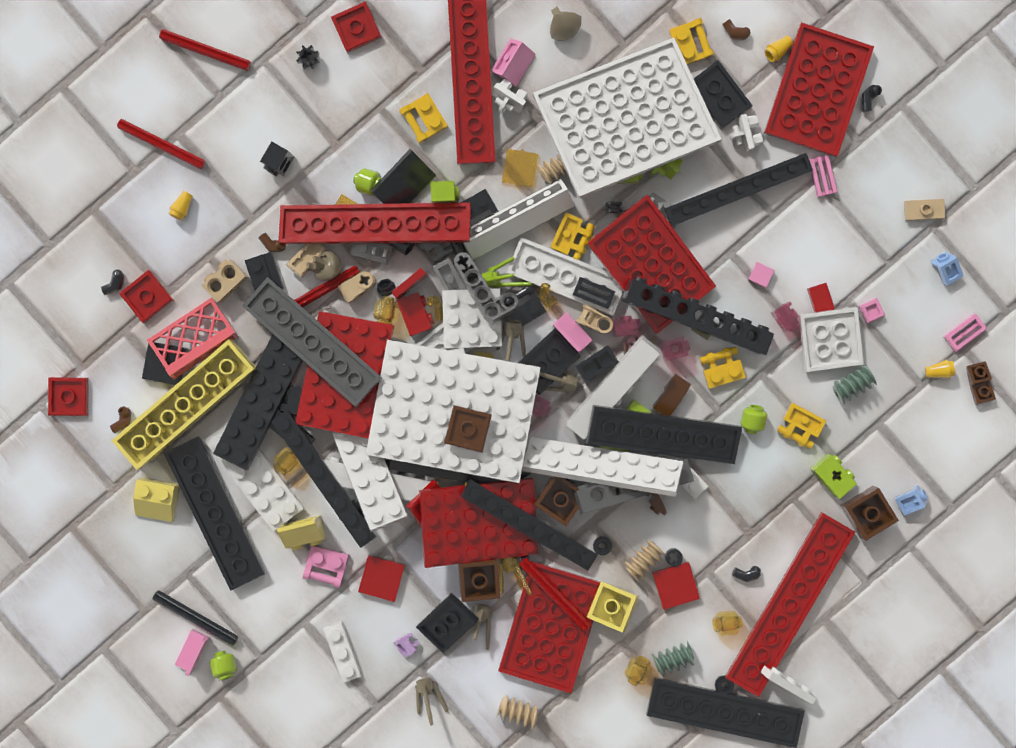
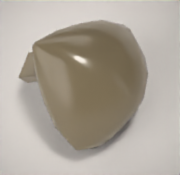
[550,6,582,41]
[306,250,342,281]

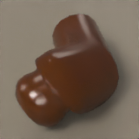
[258,232,286,252]
[110,406,132,433]

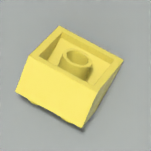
[133,478,180,522]
[277,515,326,551]
[587,581,640,633]

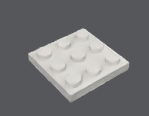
[442,288,502,349]
[799,307,864,372]

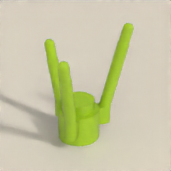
[482,257,531,288]

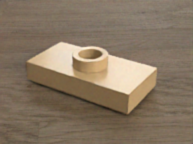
[904,199,945,221]
[286,244,327,279]

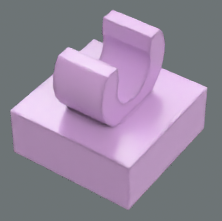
[393,633,419,658]

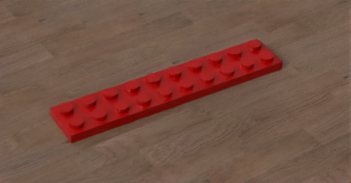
[448,0,496,165]
[278,202,471,244]
[725,512,856,697]

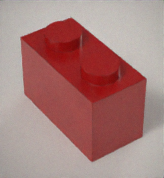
[397,292,434,337]

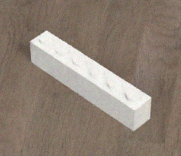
[463,179,575,260]
[566,335,660,439]
[324,456,439,501]

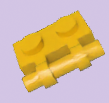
[550,212,595,261]
[699,347,746,389]
[776,403,826,449]

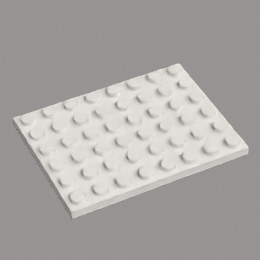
[532,38,722,199]
[366,340,540,483]

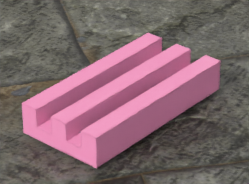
[809,155,837,197]
[943,314,987,352]

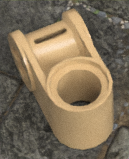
[338,272,376,304]
[575,304,613,334]

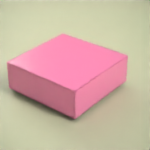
[748,262,774,288]
[858,298,885,324]

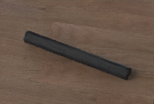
[152,590,238,646]

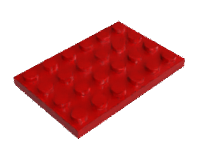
[764,22,874,157]
[586,195,716,334]
[296,311,395,439]
[419,478,539,568]
[498,560,601,694]

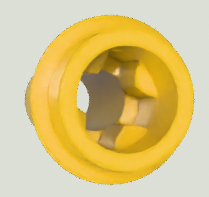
[764,35,794,62]
[168,191,193,221]
[925,360,955,378]

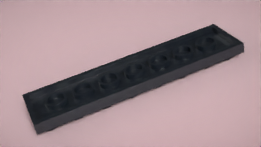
[213,334,303,471]
[586,405,742,464]
[163,436,266,591]
[646,677,805,748]

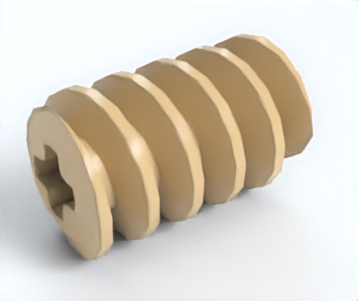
[536,154,566,184]
[624,540,667,582]
[496,695,539,730]

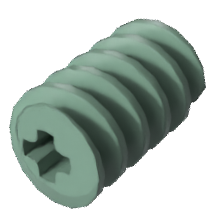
[833,366,877,405]
[652,641,694,676]

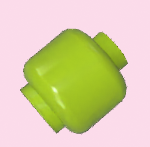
[353,168,382,196]
[740,404,768,434]
[209,651,237,681]

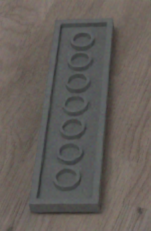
[242,277,382,407]

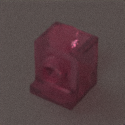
[771,301,800,333]
[612,316,641,337]
[659,337,690,362]
[532,394,552,419]

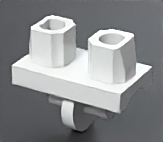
[492,79,527,114]
[729,114,763,152]

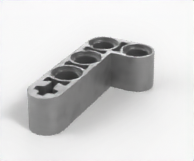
[454,252,518,323]

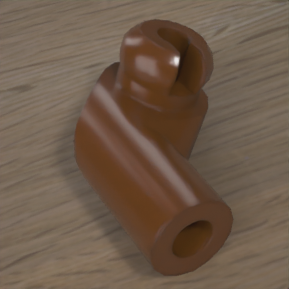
[722,19,751,40]

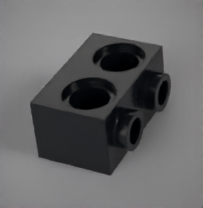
[260,141,295,177]
[575,345,619,382]

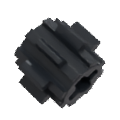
[296,45,320,69]

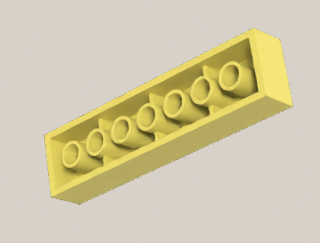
[111,339,256,470]

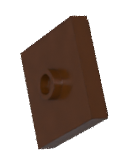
[444,405,492,453]

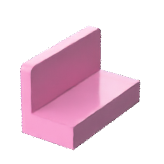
[491,38,535,86]
[553,312,592,353]
[175,629,210,676]

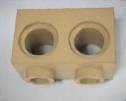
[202,259,249,303]

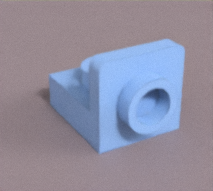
[931,252,964,286]
[895,485,928,516]

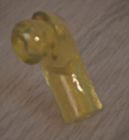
[539,283,558,309]
[427,295,443,321]

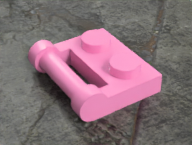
[303,545,349,588]

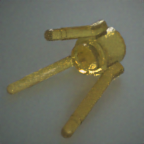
[498,557,532,596]

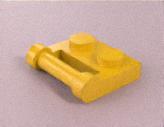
[669,18,714,65]
[399,93,448,144]

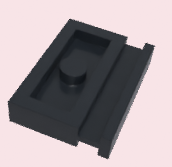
[244,252,284,291]

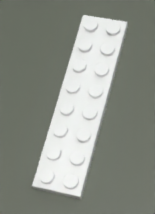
[522,437,683,497]

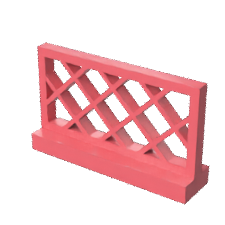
[147,298,239,379]

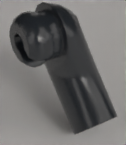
[862,85,882,112]
[101,269,124,295]
[731,566,761,582]

